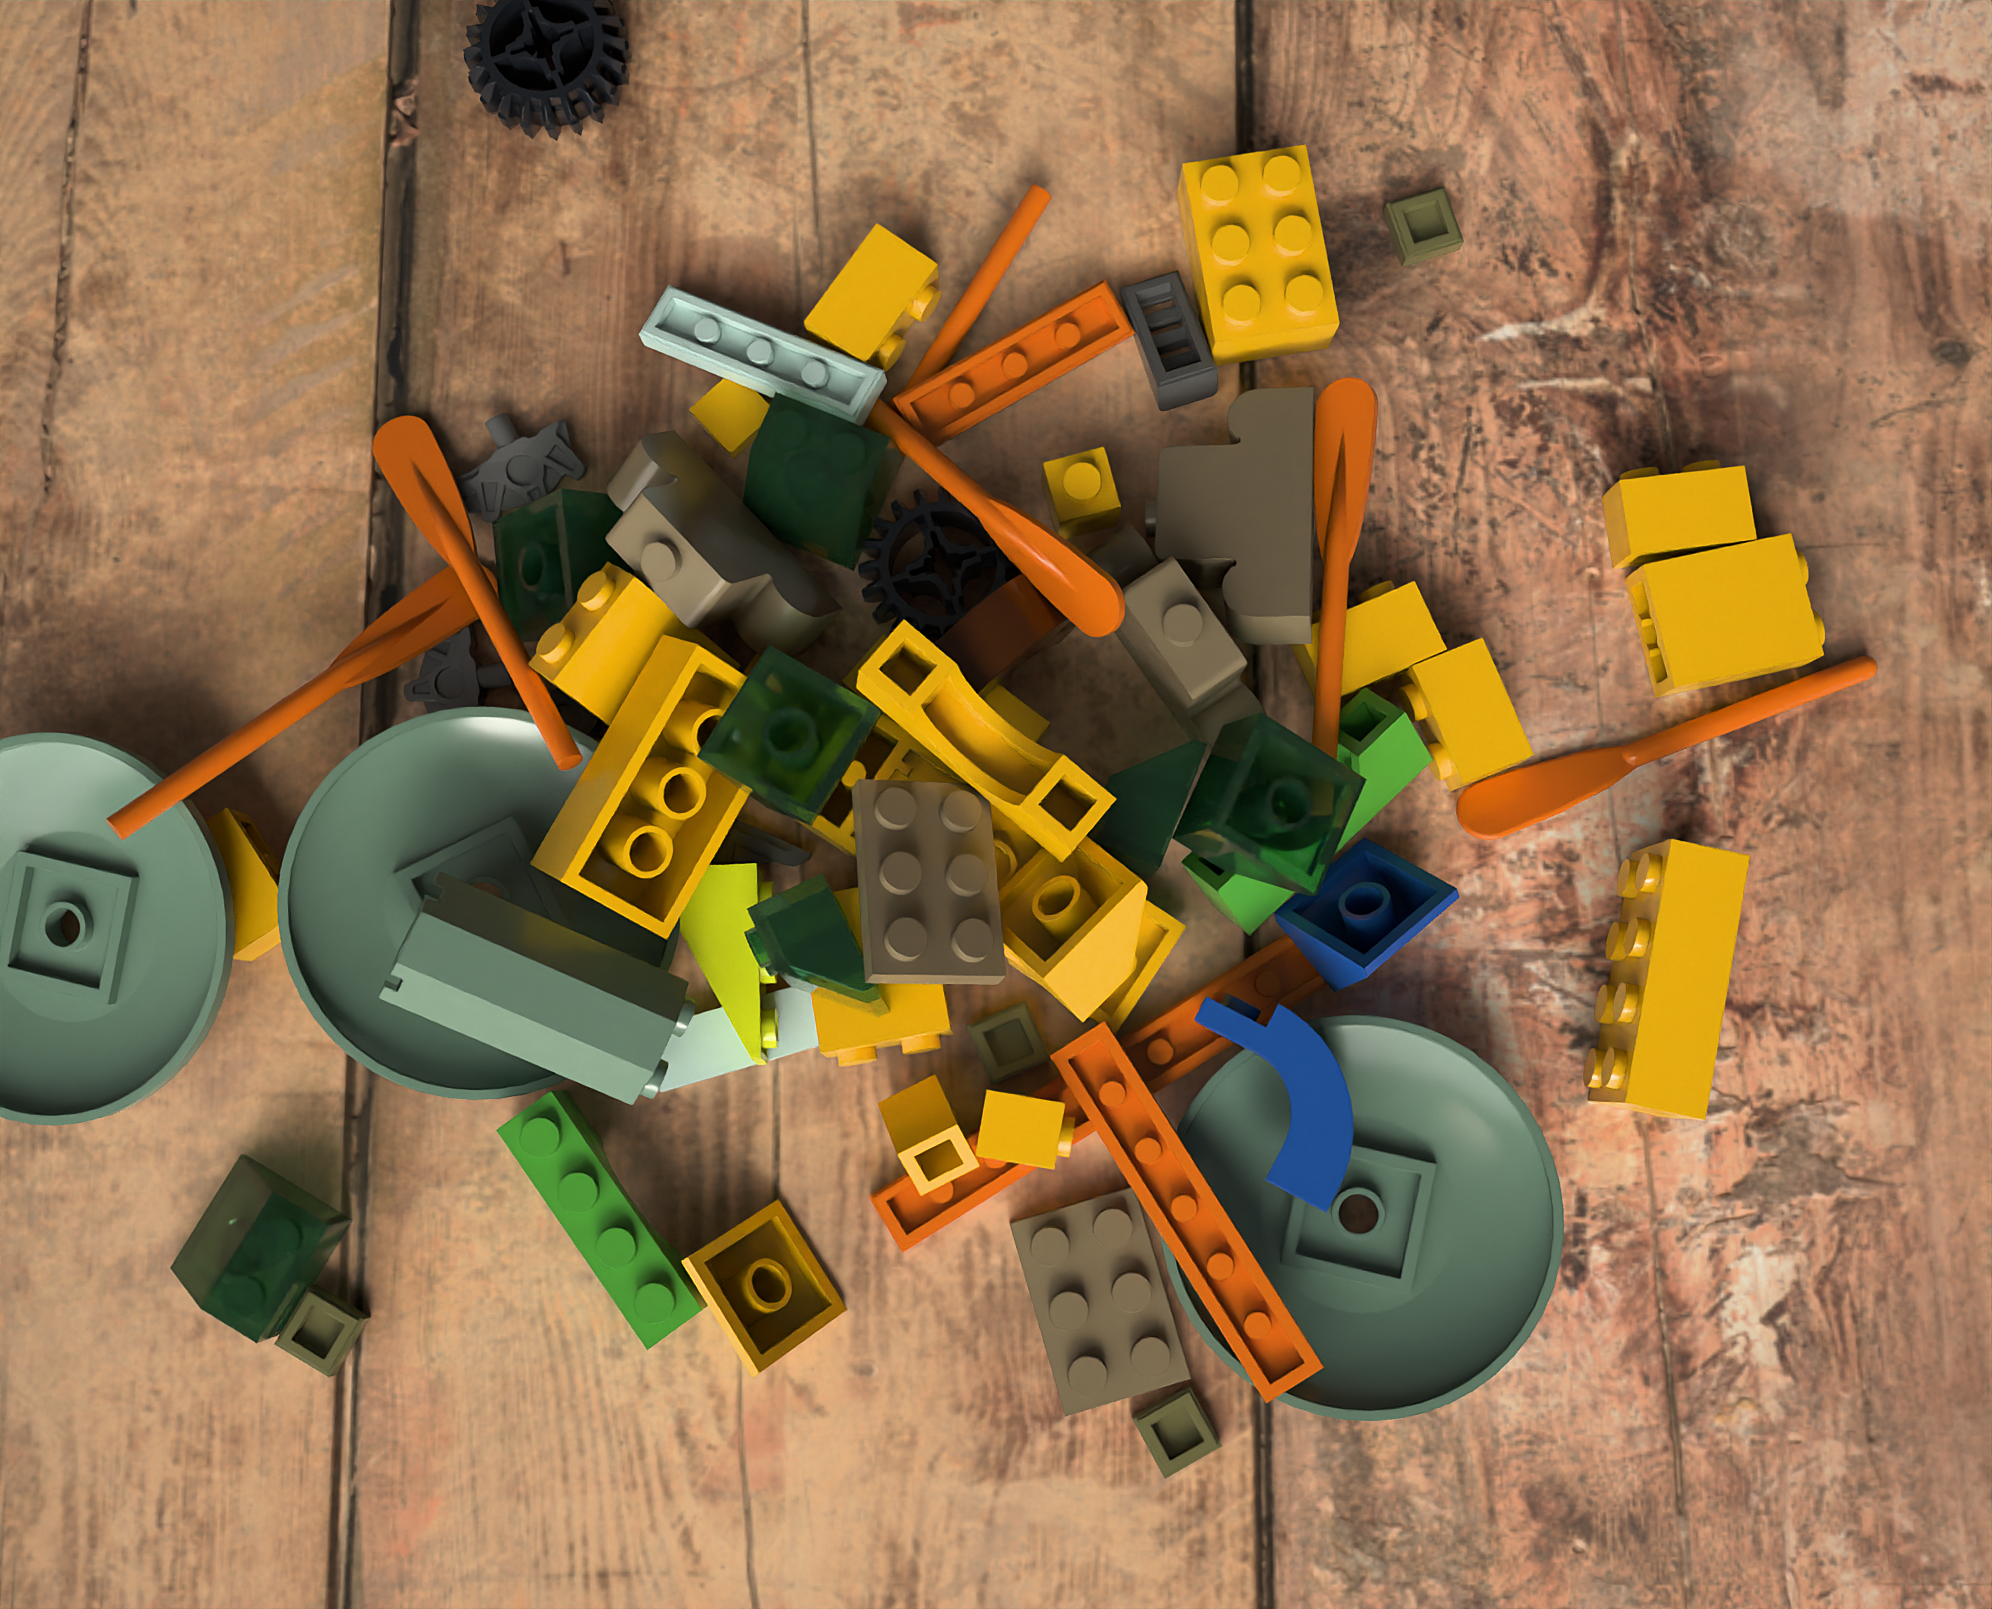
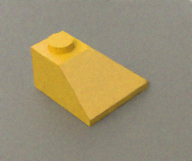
[998,836,1148,1022]

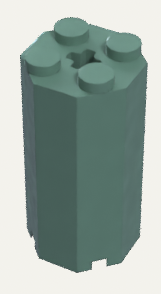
[378,870,697,1105]

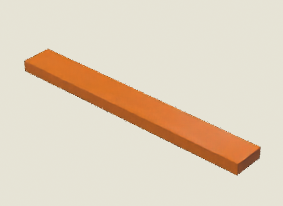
[869,934,1328,1253]

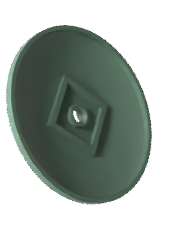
[277,707,680,1100]
[0,732,235,1126]
[1161,1015,1564,1421]

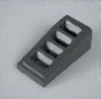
[1120,270,1218,411]

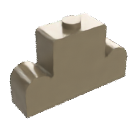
[1145,387,1315,645]
[605,430,843,661]
[1085,525,1274,776]

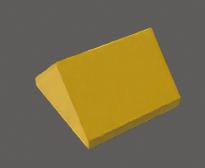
[681,1199,847,1378]

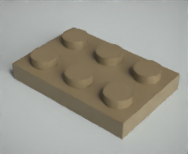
[852,779,1007,985]
[1009,1186,1191,1417]

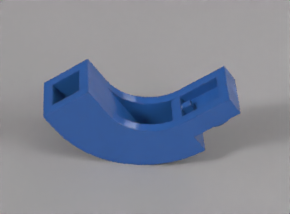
[1194,993,1353,1213]

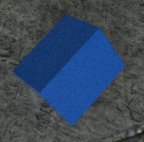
[1274,837,1459,993]

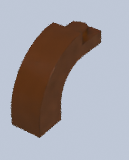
[934,573,1076,700]

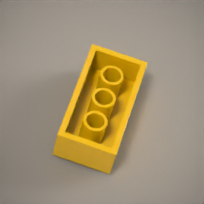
[530,635,797,940]
[1583,839,1750,1120]

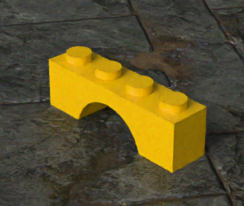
[856,619,1116,862]

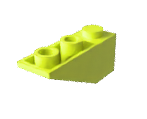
[680,863,779,1065]

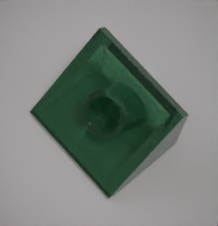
[697,645,883,826]

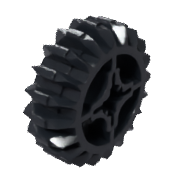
[463,0,632,141]
[858,486,1022,640]

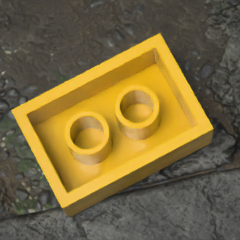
[1176,144,1340,366]

